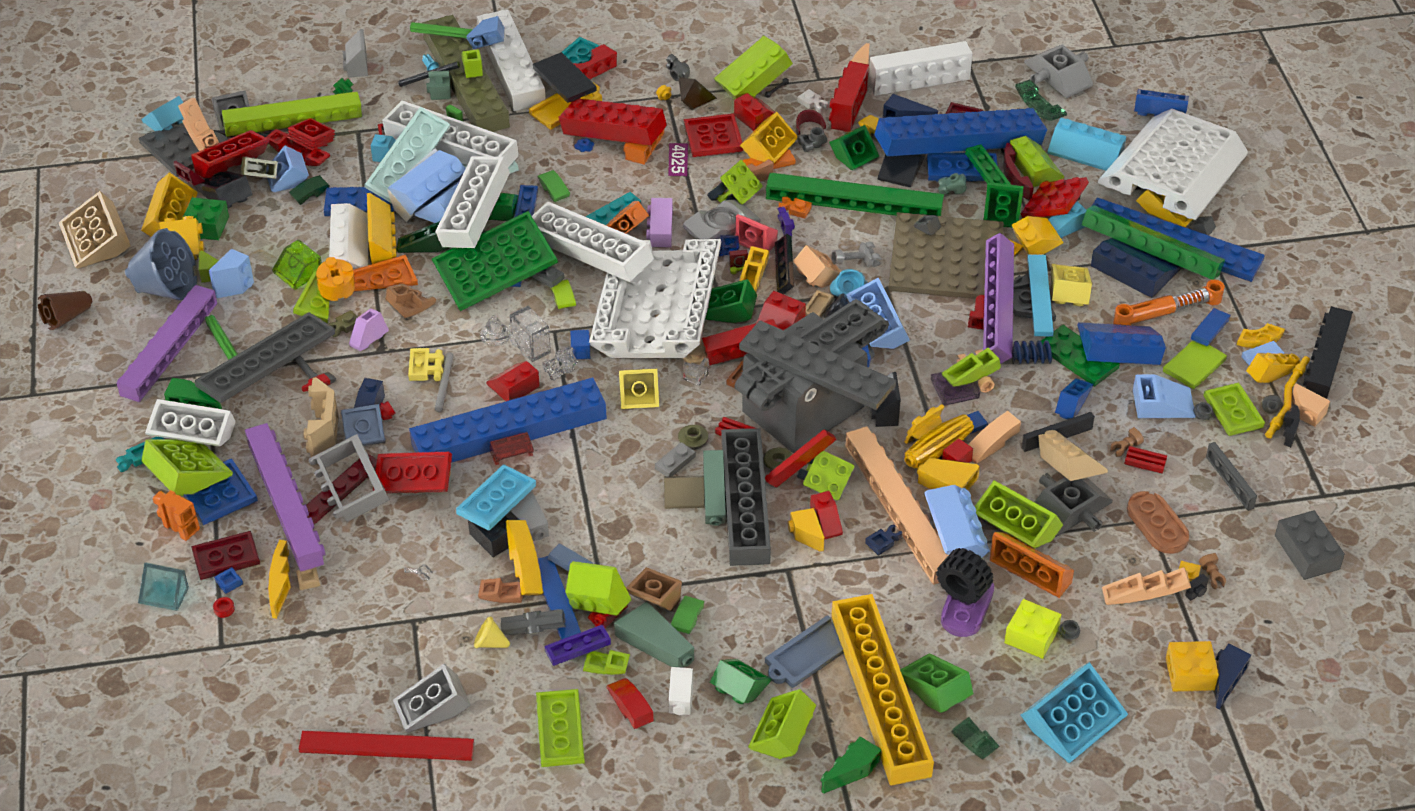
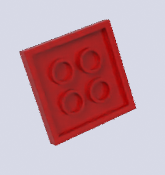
[684,113,743,157]
[1020,177,1089,218]

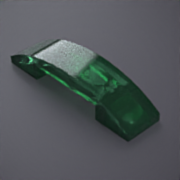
[1015,79,1067,121]

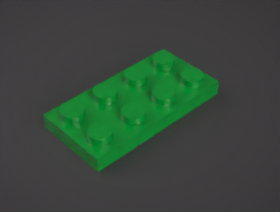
[1041,325,1120,387]

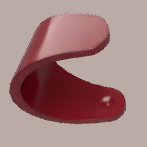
[796,109,826,135]

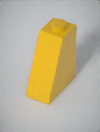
[917,458,980,491]

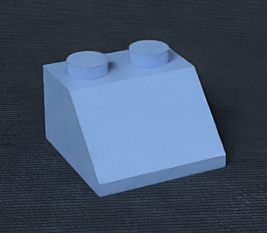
[266,145,309,192]
[209,249,254,298]

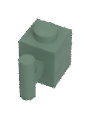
[426,71,451,100]

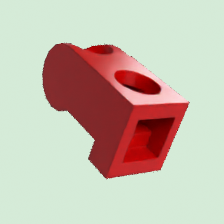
[968,295,985,330]

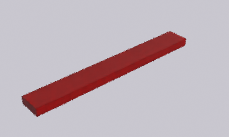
[298,730,474,761]

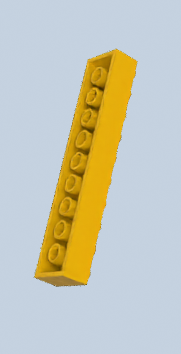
[831,594,934,786]

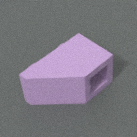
[349,308,389,351]

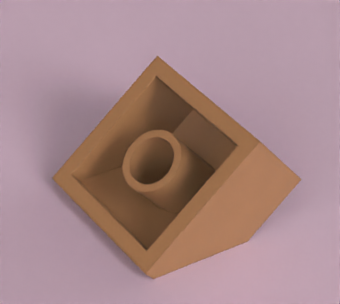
[626,567,682,611]

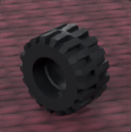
[936,548,994,604]

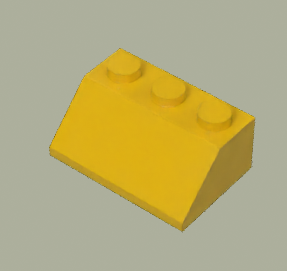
[740,112,797,163]

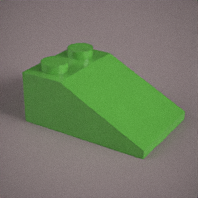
[900,653,974,713]

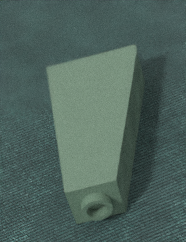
[703,450,726,526]
[614,602,694,668]

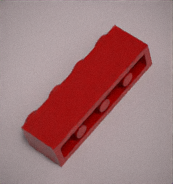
[702,318,777,366]

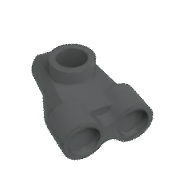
[666,54,690,81]
[797,127,828,152]

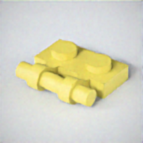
[408,348,444,381]

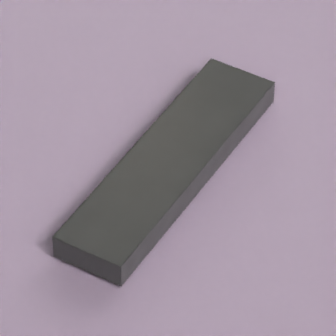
[1206,442,1257,511]

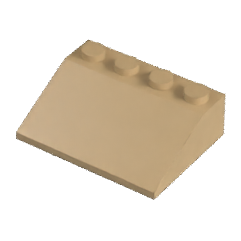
[59,191,131,269]

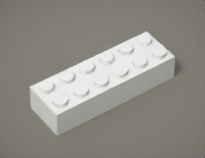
[868,41,972,96]
[436,156,510,248]

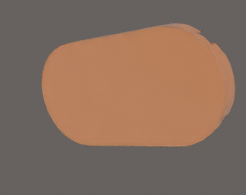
[1127,491,1189,554]

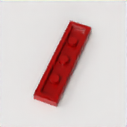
[765,429,836,488]

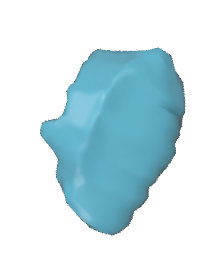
[830,269,868,299]

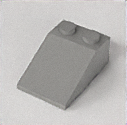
[393,664,470,733]

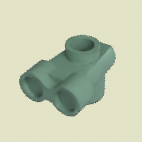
[938,173,967,195]

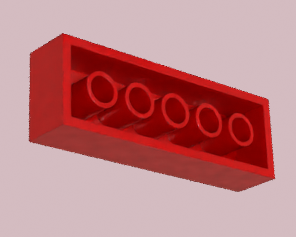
[558,98,667,146]

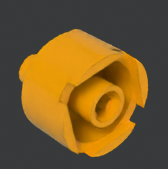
[316,257,355,301]

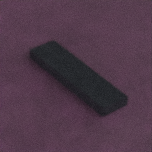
[775,234,794,294]
[1021,412,1095,452]

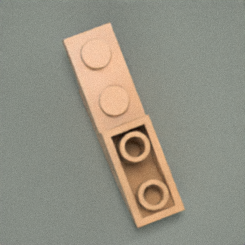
[178,98,219,151]

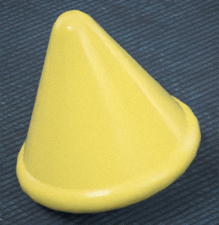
[474,616,510,649]

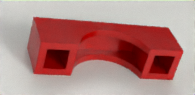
[573,44,617,79]

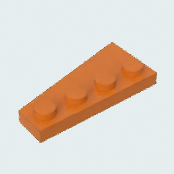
[353,255,418,291]

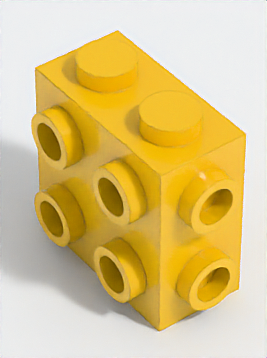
[159,216,205,260]

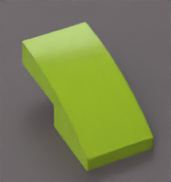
[551,279,576,309]
[583,650,630,675]

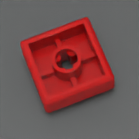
[287,118,335,152]

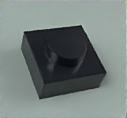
[1185,574,1209,601]

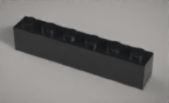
[1303,306,1353,399]

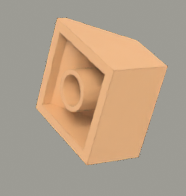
[793,245,841,288]

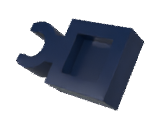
[865,524,902,555]

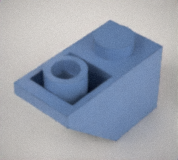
[467,16,505,49]

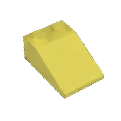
[1051,264,1092,306]

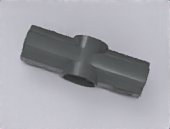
[500,609,566,635]

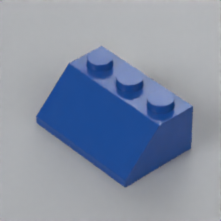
[1134,89,1189,116]

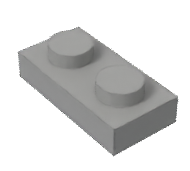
[655,442,696,476]

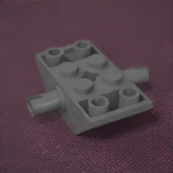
[1034,473,1113,538]

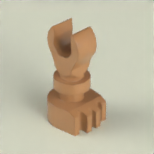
[1111,427,1144,457]
[1199,553,1226,589]

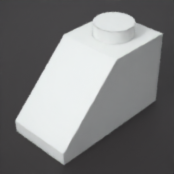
[669,667,693,715]

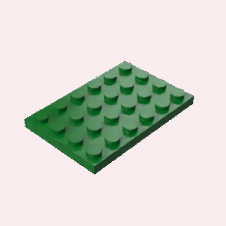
[432,211,558,311]

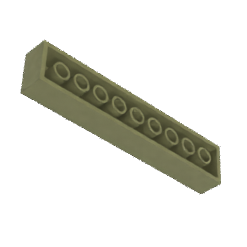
[422,15,510,132]

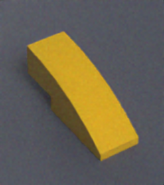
[739,246,769,292]

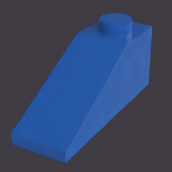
[1055,378,1094,419]

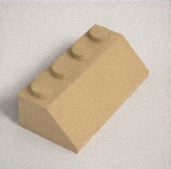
[1038,430,1108,481]

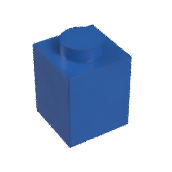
[570,330,591,360]

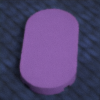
[941,583,994,637]

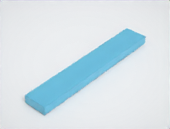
[1027,255,1054,337]

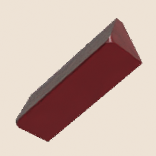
[174,161,205,186]

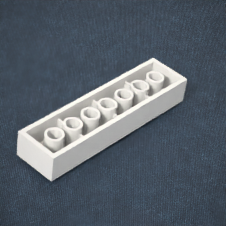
[477,10,546,111]
[382,101,519,167]
[532,202,654,282]

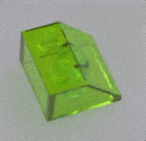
[272,239,322,290]

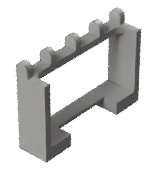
[309,434,390,522]

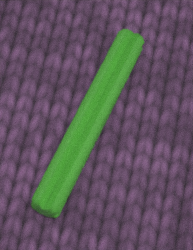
[410,22,473,39]
[205,315,238,360]

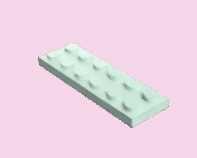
[365,106,450,203]

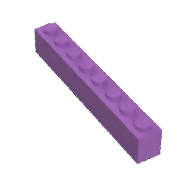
[983,233,1014,364]
[117,285,217,402]

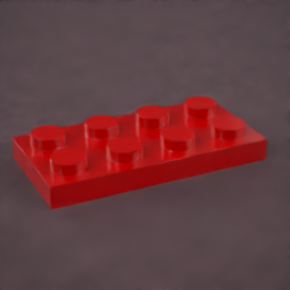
[373,452,452,493]

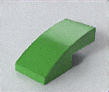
[538,170,570,202]
[671,596,704,634]

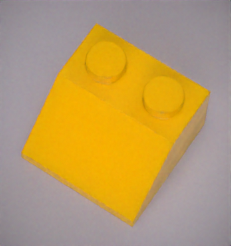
[1012,216,1063,255]

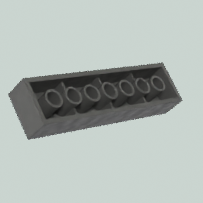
[721,428,771,566]

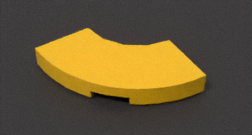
[1237,323,1285,348]

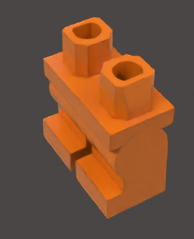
[153,490,200,541]

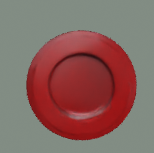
[213,597,235,618]

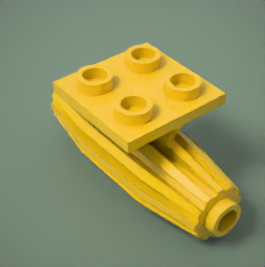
[904,404,974,468]

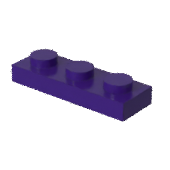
[544,625,611,666]

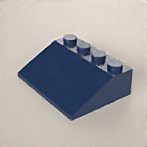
[1091,238,1181,298]

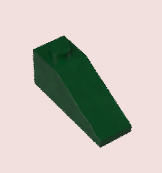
[396,221,450,253]

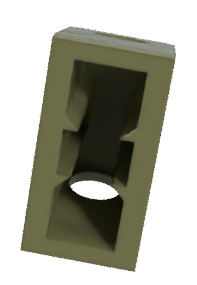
[240,157,278,179]

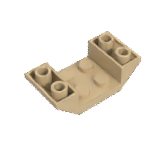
[304,378,339,457]

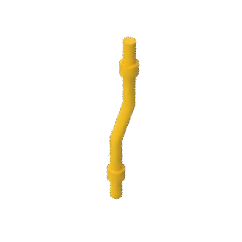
[1265,356,1310,438]

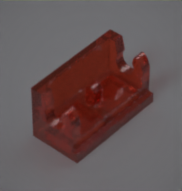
[490,432,534,465]

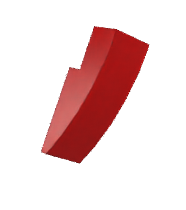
[607,678,654,729]

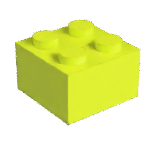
[1004,599,1062,659]

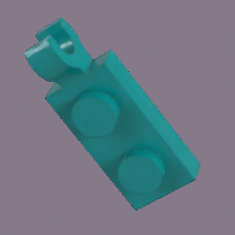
[115,436,164,472]

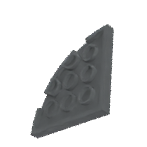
[139,127,229,177]

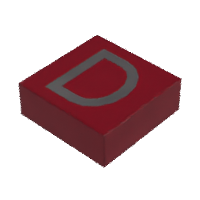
[729,249,748,268]

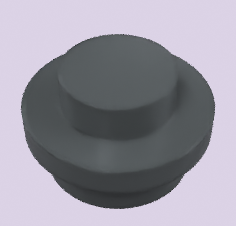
[1193,402,1213,420]
[1059,620,1080,640]

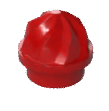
[379,401,396,420]

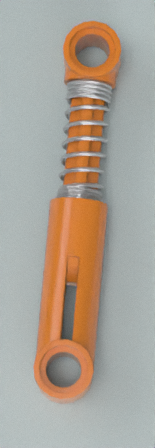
[1113,279,1225,325]

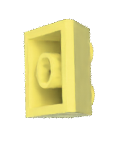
[619,368,659,409]

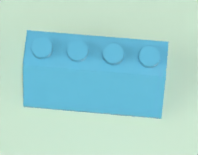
[1047,118,1126,171]

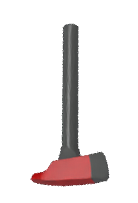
[294,356,336,392]

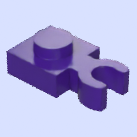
[777,207,795,236]

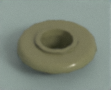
[678,425,708,448]
[763,447,792,470]

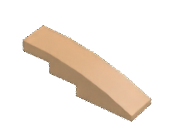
[1102,567,1191,605]

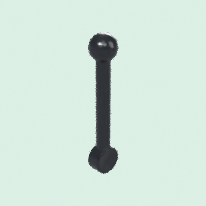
[765,78,789,98]

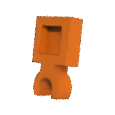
[779,197,812,219]

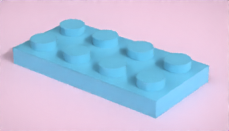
[456,464,536,530]

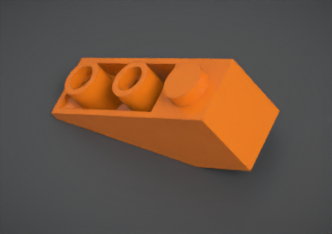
[606,201,649,234]

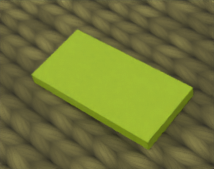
[536,689,585,767]

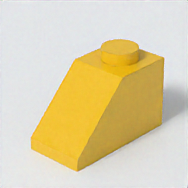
[787,508,824,551]

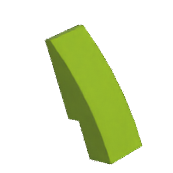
[942,348,1001,387]

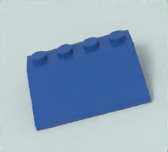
[1077,322,1166,365]

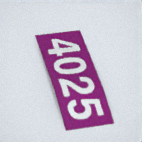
[668,143,688,176]

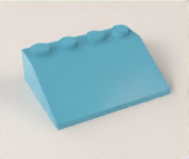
[1020,662,1128,763]

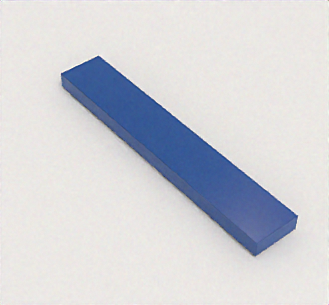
[538,556,581,640]

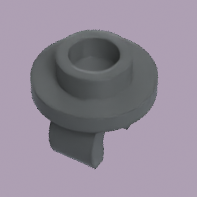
[1262,395,1282,414]

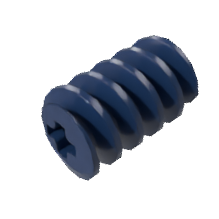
[1012,340,1052,364]

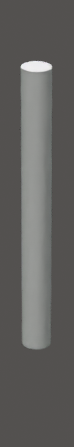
[435,352,454,412]

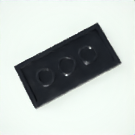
[533,52,597,103]

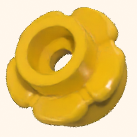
[656,85,672,100]

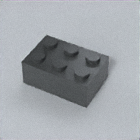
[1275,510,1345,580]

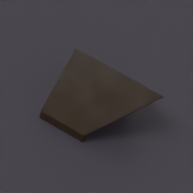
[679,78,716,110]

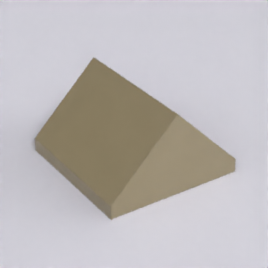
[664,476,704,509]

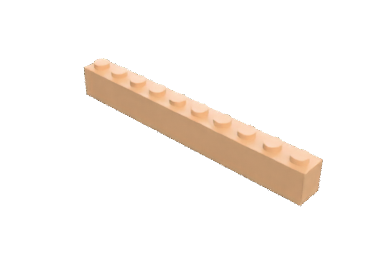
[845,426,948,585]

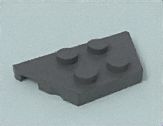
[1013,270,1056,322]

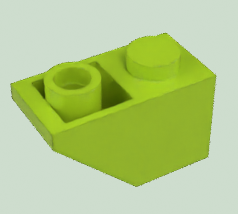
[461,49,483,78]

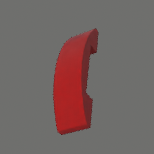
[266,129,330,166]

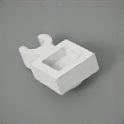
[797,89,828,113]

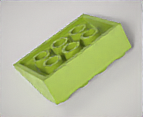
[713,36,793,100]
[141,439,233,496]

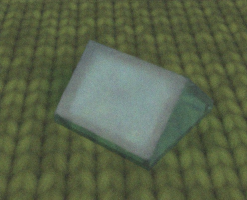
[138,562,189,611]

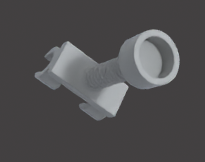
[831,242,882,267]

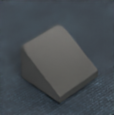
[914,215,941,235]
[1189,216,1216,236]

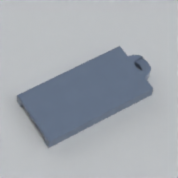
[765,615,844,688]

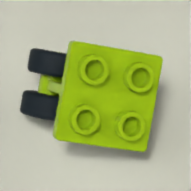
[707,160,763,205]
[797,451,854,501]

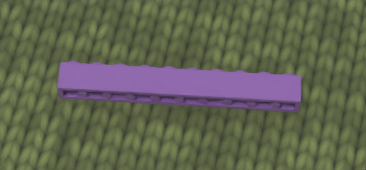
[245,423,326,572]

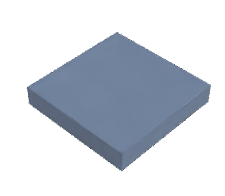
[341,404,385,446]

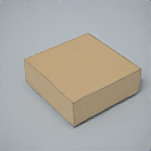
[296,567,320,590]

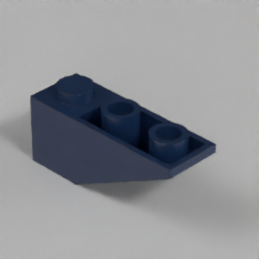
[883,94,938,118]

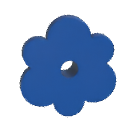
[574,138,594,152]

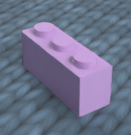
[646,198,673,247]

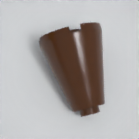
[37,291,93,330]

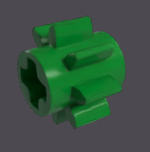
[333,78,354,95]

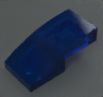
[718,235,740,257]

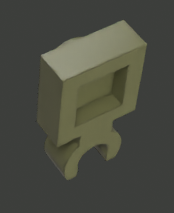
[329,310,358,337]

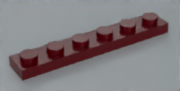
[306,453,377,525]

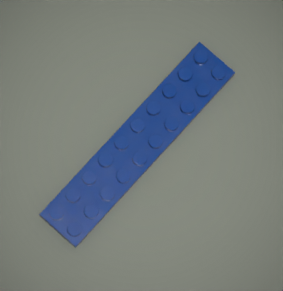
[1092,197,1265,282]

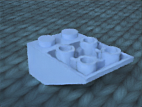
[1133,374,1196,418]

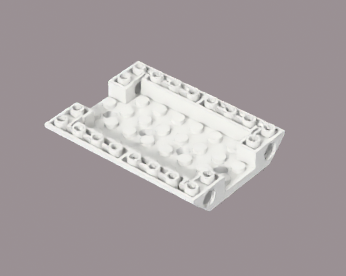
[1098,109,1248,220]
[589,239,721,358]

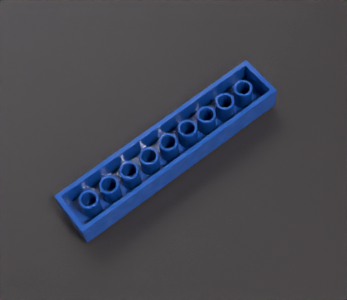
[874,108,1047,156]
[409,377,607,463]

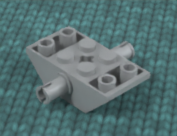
[1024,44,1093,98]

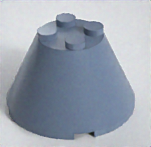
[125,228,197,300]

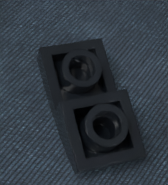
[1283,405,1300,448]

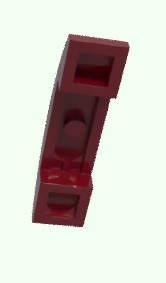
[1003,143,1034,201]

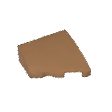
[385,284,436,318]

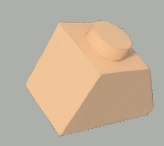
[1292,383,1330,427]

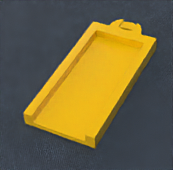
[529,82,602,130]

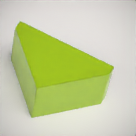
[199,250,219,283]

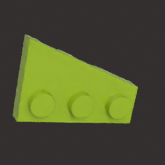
[293,272,329,324]

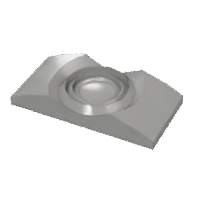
[683,200,761,239]

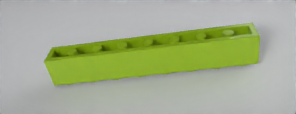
[222,92,362,137]

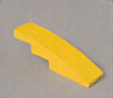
[506,520,543,596]
[268,539,291,619]

